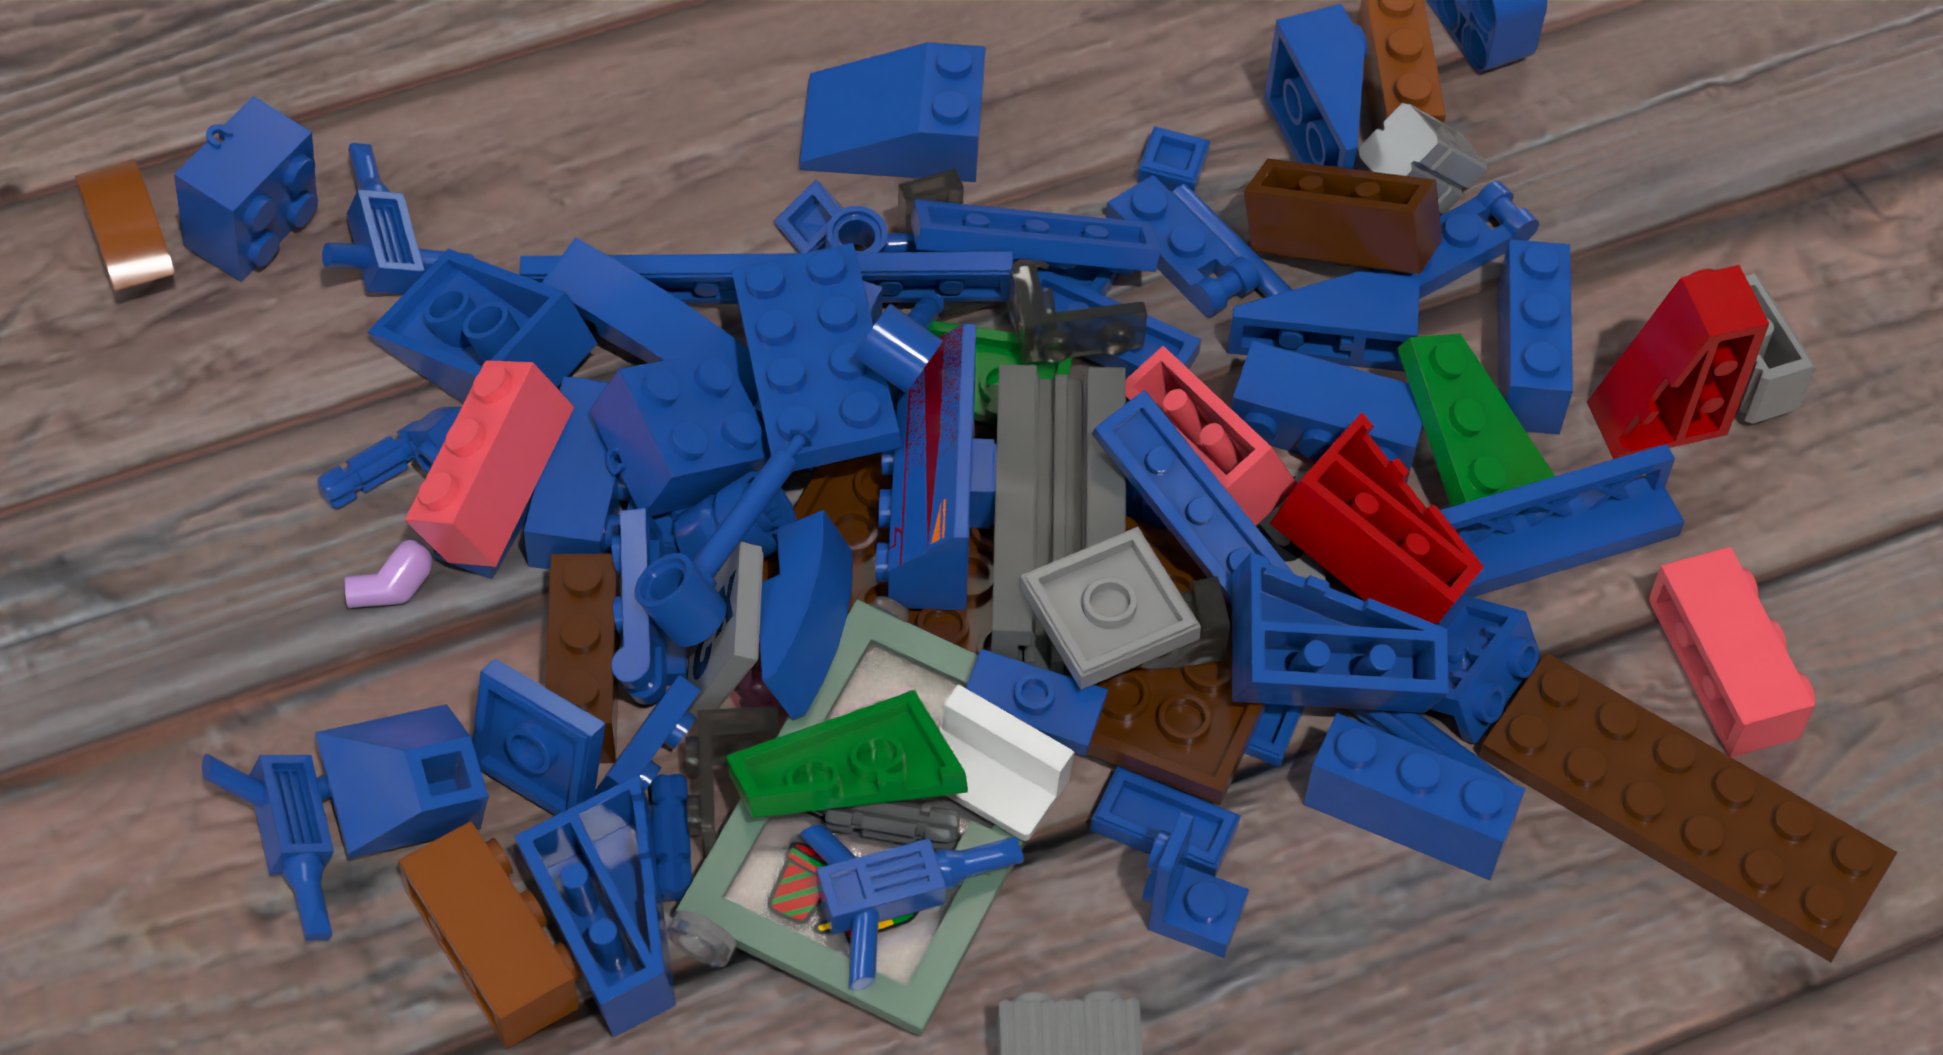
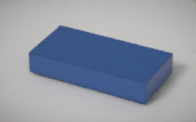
[1090,766,1241,877]

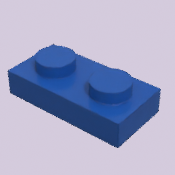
[594,675,701,796]

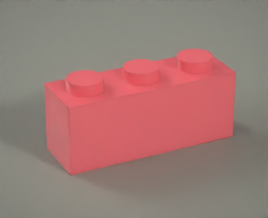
[1125,346,1297,526]
[405,360,574,567]
[1648,547,1815,758]

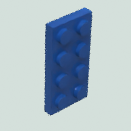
[732,243,902,472]

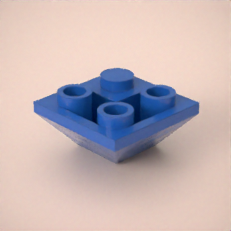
[315,704,489,859]

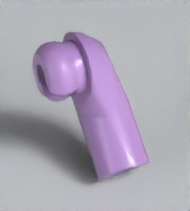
[345,540,433,608]

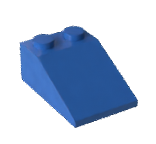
[1264,4,1368,169]
[800,42,985,182]
[367,249,598,404]

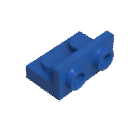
[1430,595,1540,743]

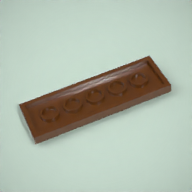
[1478,653,1898,963]

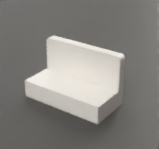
[940,684,1074,841]

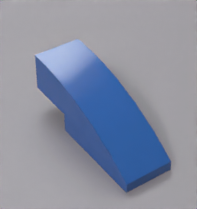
[759,510,853,720]

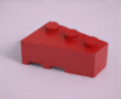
[1587,265,1769,459]
[1269,412,1484,625]

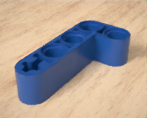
[1426,0,1548,72]

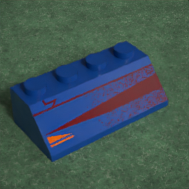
[876,324,976,610]

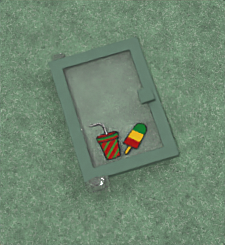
[666,596,1027,1037]

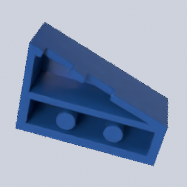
[1231,552,1449,713]
[514,775,676,1037]

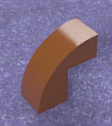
[74,159,175,291]

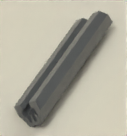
[991,364,1126,678]

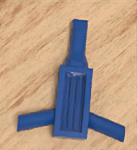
[322,143,474,294]
[202,754,334,941]
[800,825,1024,990]

